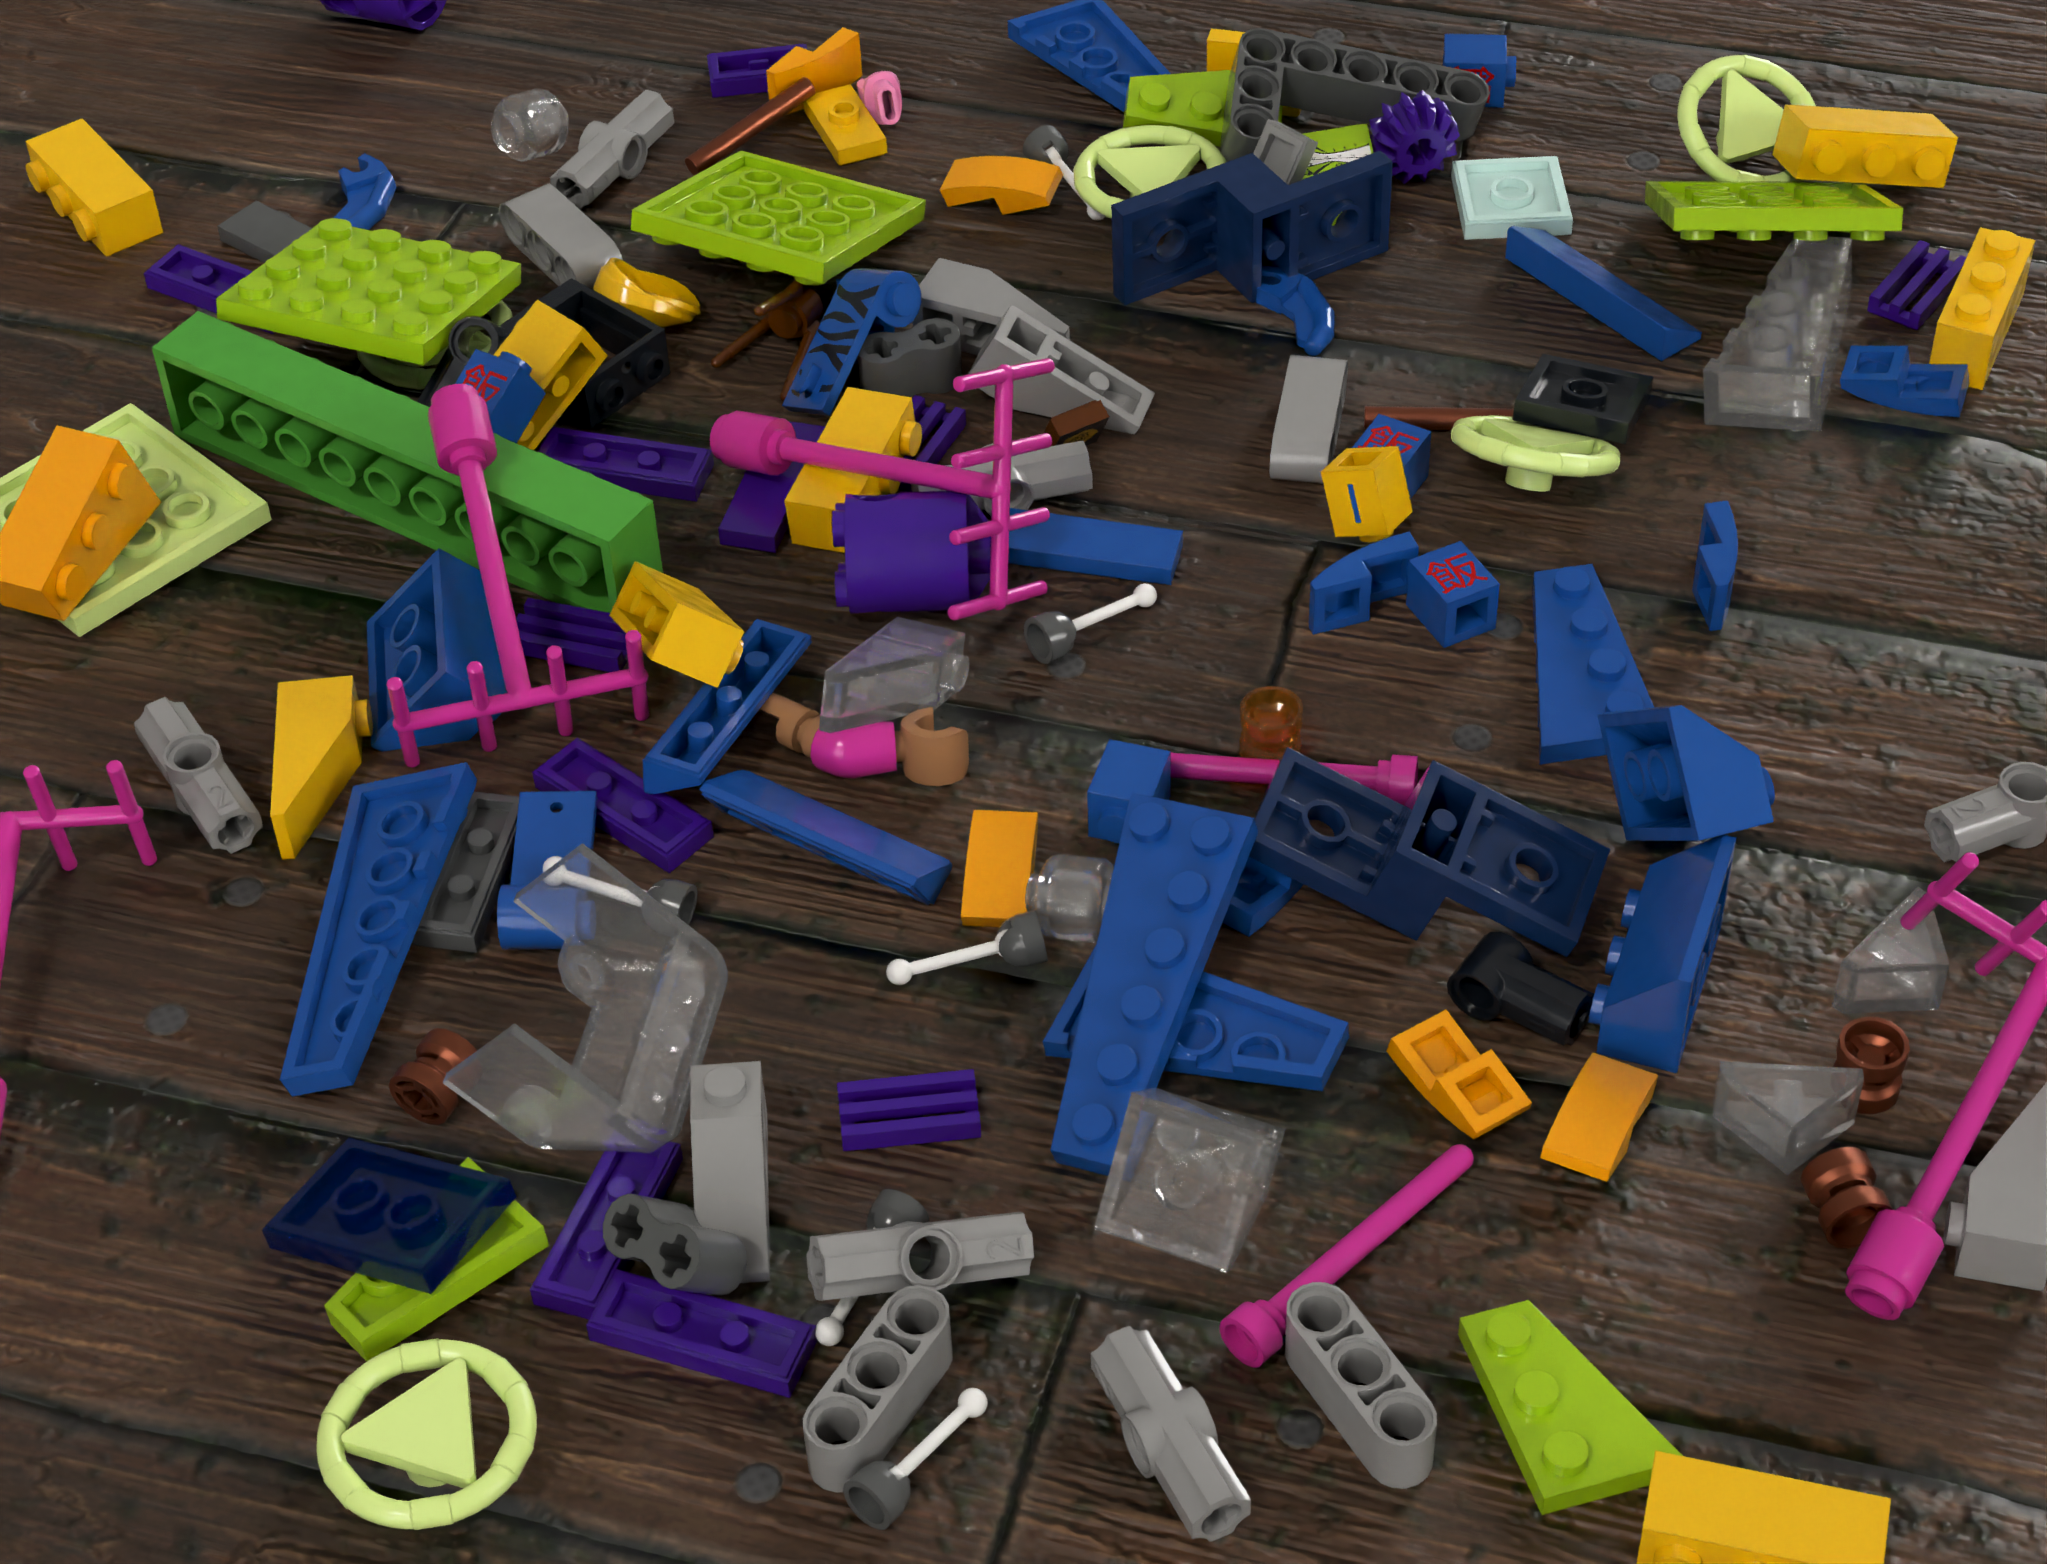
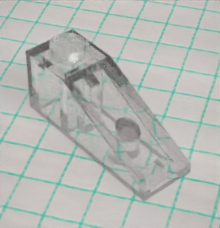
[819,617,969,733]

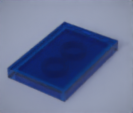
[262,1137,516,1294]

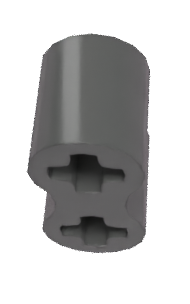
[857,318,963,397]
[603,1194,747,1296]

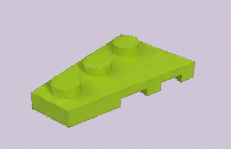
[324,1157,549,1362]

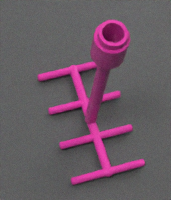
[710,358,1055,620]
[387,384,649,767]
[0,760,157,1140]
[1845,852,2047,1320]

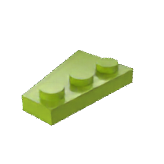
[1123,70,1283,147]
[1458,1300,1683,1515]

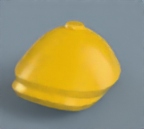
[593,258,701,328]

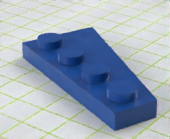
[1008,0,1171,112]
[1532,564,1655,765]
[1043,944,1349,1091]

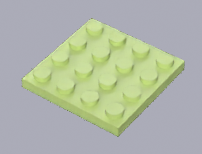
[0,403,272,637]

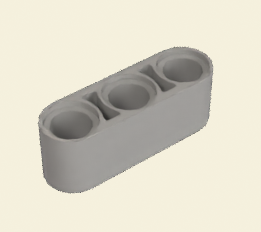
[499,183,623,290]
[1269,355,1348,484]
[1285,1282,1437,1489]
[803,1285,953,1493]

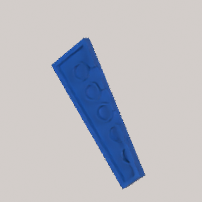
[280,762,477,1097]
[1050,792,1258,1179]

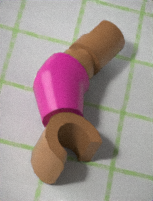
[760,693,969,786]

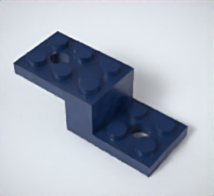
[1111,151,1393,306]
[1249,747,1610,957]

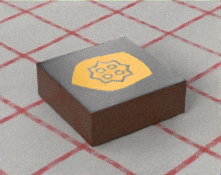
[1044,400,1110,446]

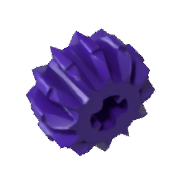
[1369,90,1460,184]

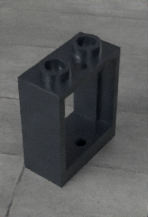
[500,278,671,429]

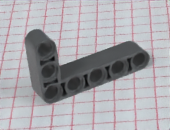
[1220,28,1490,162]

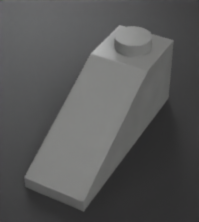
[913,258,1070,355]
[968,304,1155,435]
[690,1061,770,1283]
[1943,1082,2047,1291]

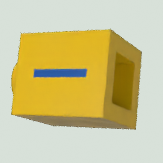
[1321,446,1413,542]

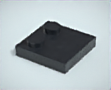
[1512,354,1654,444]

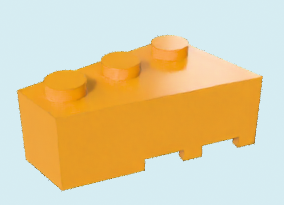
[0,425,162,621]

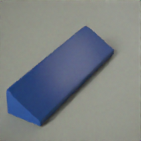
[1505,226,1702,361]
[643,619,811,794]
[699,770,952,905]

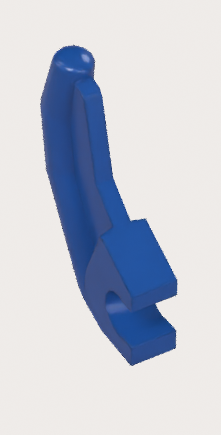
[334,153,396,230]
[1256,266,1335,356]

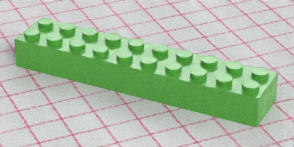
[152,311,663,613]

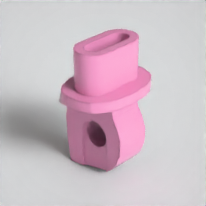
[856,71,902,125]

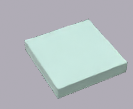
[1451,156,1573,240]

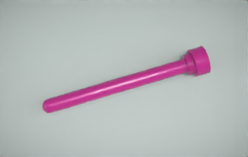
[1171,753,1418,805]
[1219,1144,1474,1368]

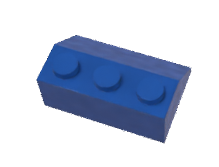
[367,548,507,752]
[1597,705,1775,841]
[1589,835,1737,1073]

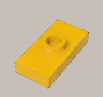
[803,84,887,166]

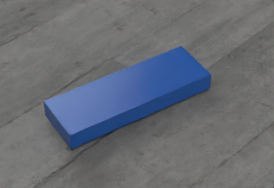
[1008,508,1183,585]

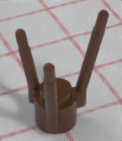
[711,280,823,401]

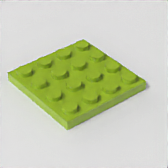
[631,150,926,286]
[1645,181,1903,241]
[216,218,521,366]

